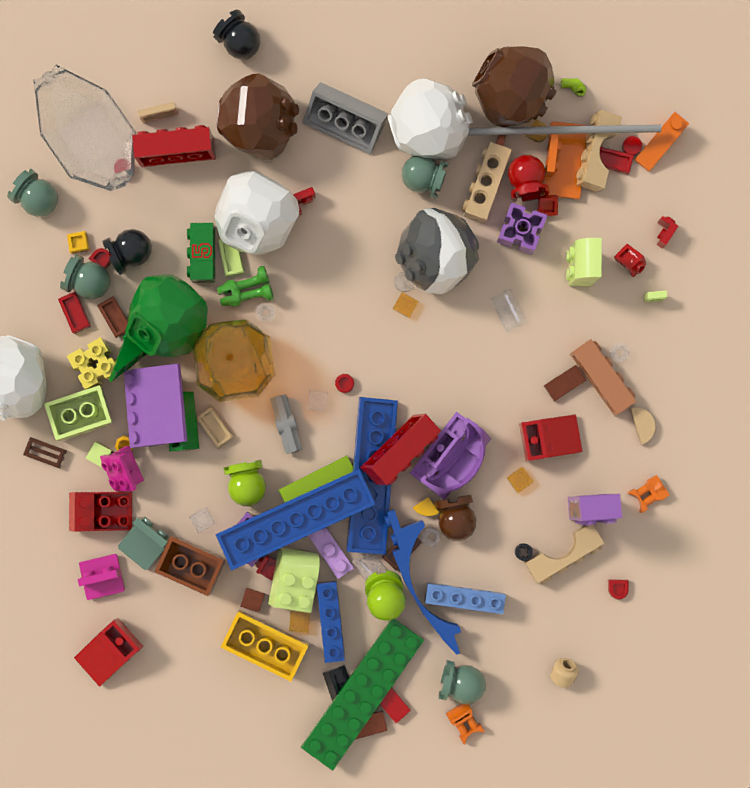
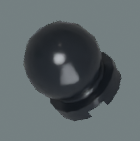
[213,9,261,60]
[102,229,152,275]

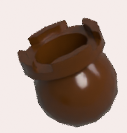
[435,495,477,541]

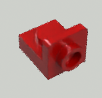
[293,187,316,216]
[656,216,678,249]
[614,244,646,277]
[255,555,276,581]

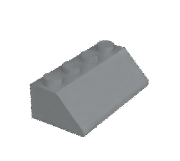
[303,82,388,154]

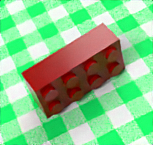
[132,125,216,167]
[360,414,441,485]

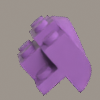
[410,412,491,500]

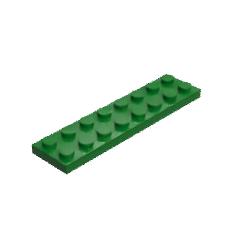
[300,619,424,771]

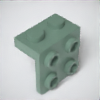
[118,517,169,570]

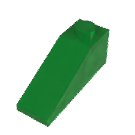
[109,334,147,382]

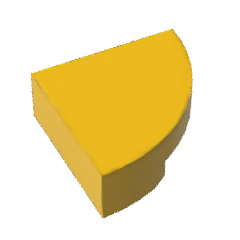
[413,497,439,516]

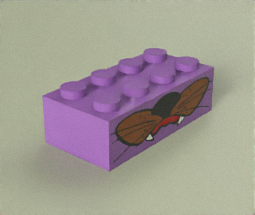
[568,494,622,525]

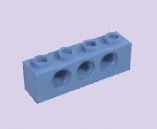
[425,582,506,614]

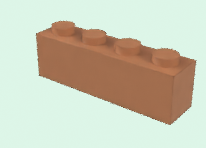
[570,339,636,416]

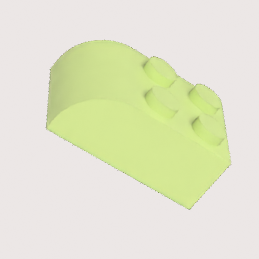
[566,238,602,286]
[44,385,113,441]
[268,547,320,613]

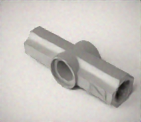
[270,394,302,454]

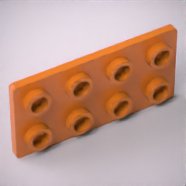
[542,121,587,200]

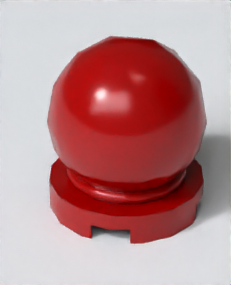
[508,155,549,202]

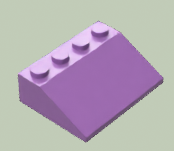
[124,364,187,448]

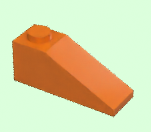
[634,112,690,172]

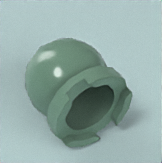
[401,156,449,199]
[7,168,58,217]
[60,254,110,300]
[438,660,486,705]

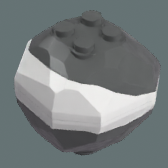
[395,208,479,294]

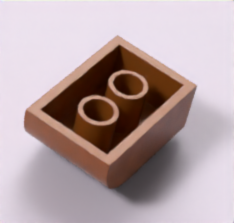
[154,536,226,596]

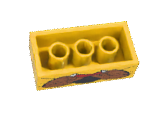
[220,610,310,682]

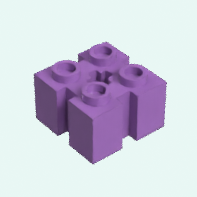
[497,202,547,255]

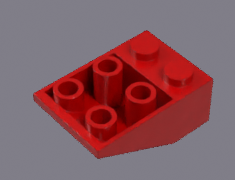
[519,414,583,462]
[69,492,132,532]
[74,618,144,687]

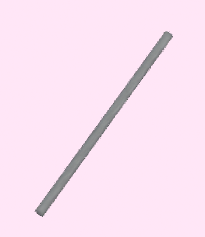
[468,125,661,135]

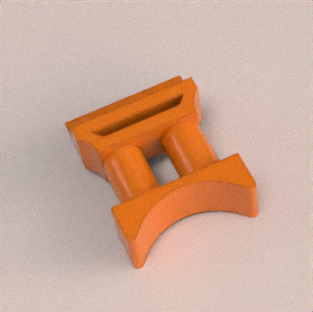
[627,475,670,513]
[446,704,485,745]

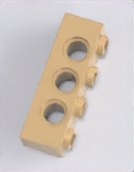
[462,142,512,224]

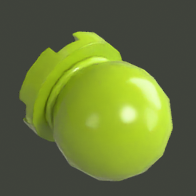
[223,460,266,507]
[365,570,406,621]

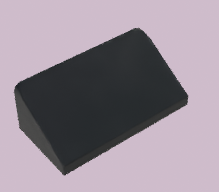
[323,665,349,701]

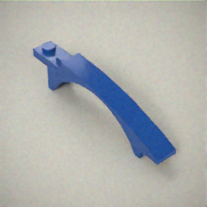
[384,509,461,655]

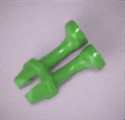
[217,266,274,307]

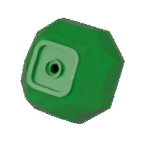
[125,274,208,357]

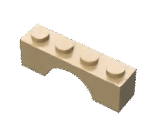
[576,110,622,192]
[524,524,604,584]

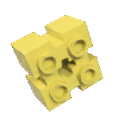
[67,337,116,390]

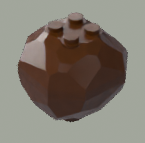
[472,46,557,127]
[217,73,299,160]

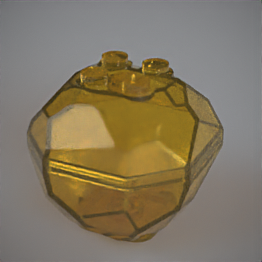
[192,319,275,402]

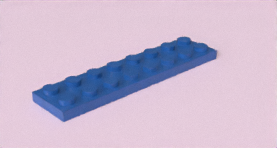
[346,397,398,555]
[215,469,376,571]

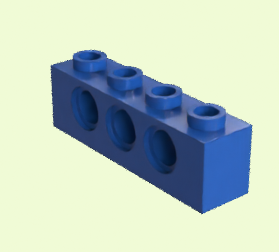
[317,580,345,663]

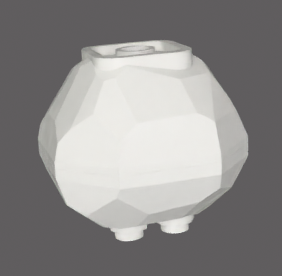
[388,79,473,160]
[214,171,299,255]
[0,335,47,421]

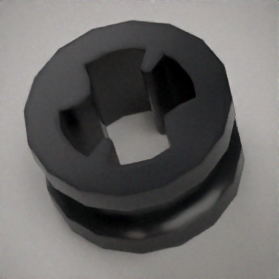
[515,543,533,561]

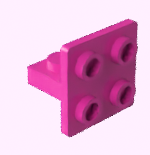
[100,446,144,491]
[77,554,125,600]

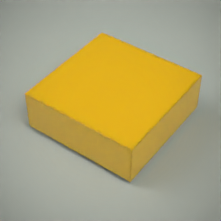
[67,231,90,254]

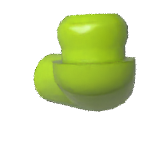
[561,78,587,97]

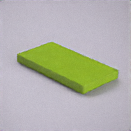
[278,455,353,503]

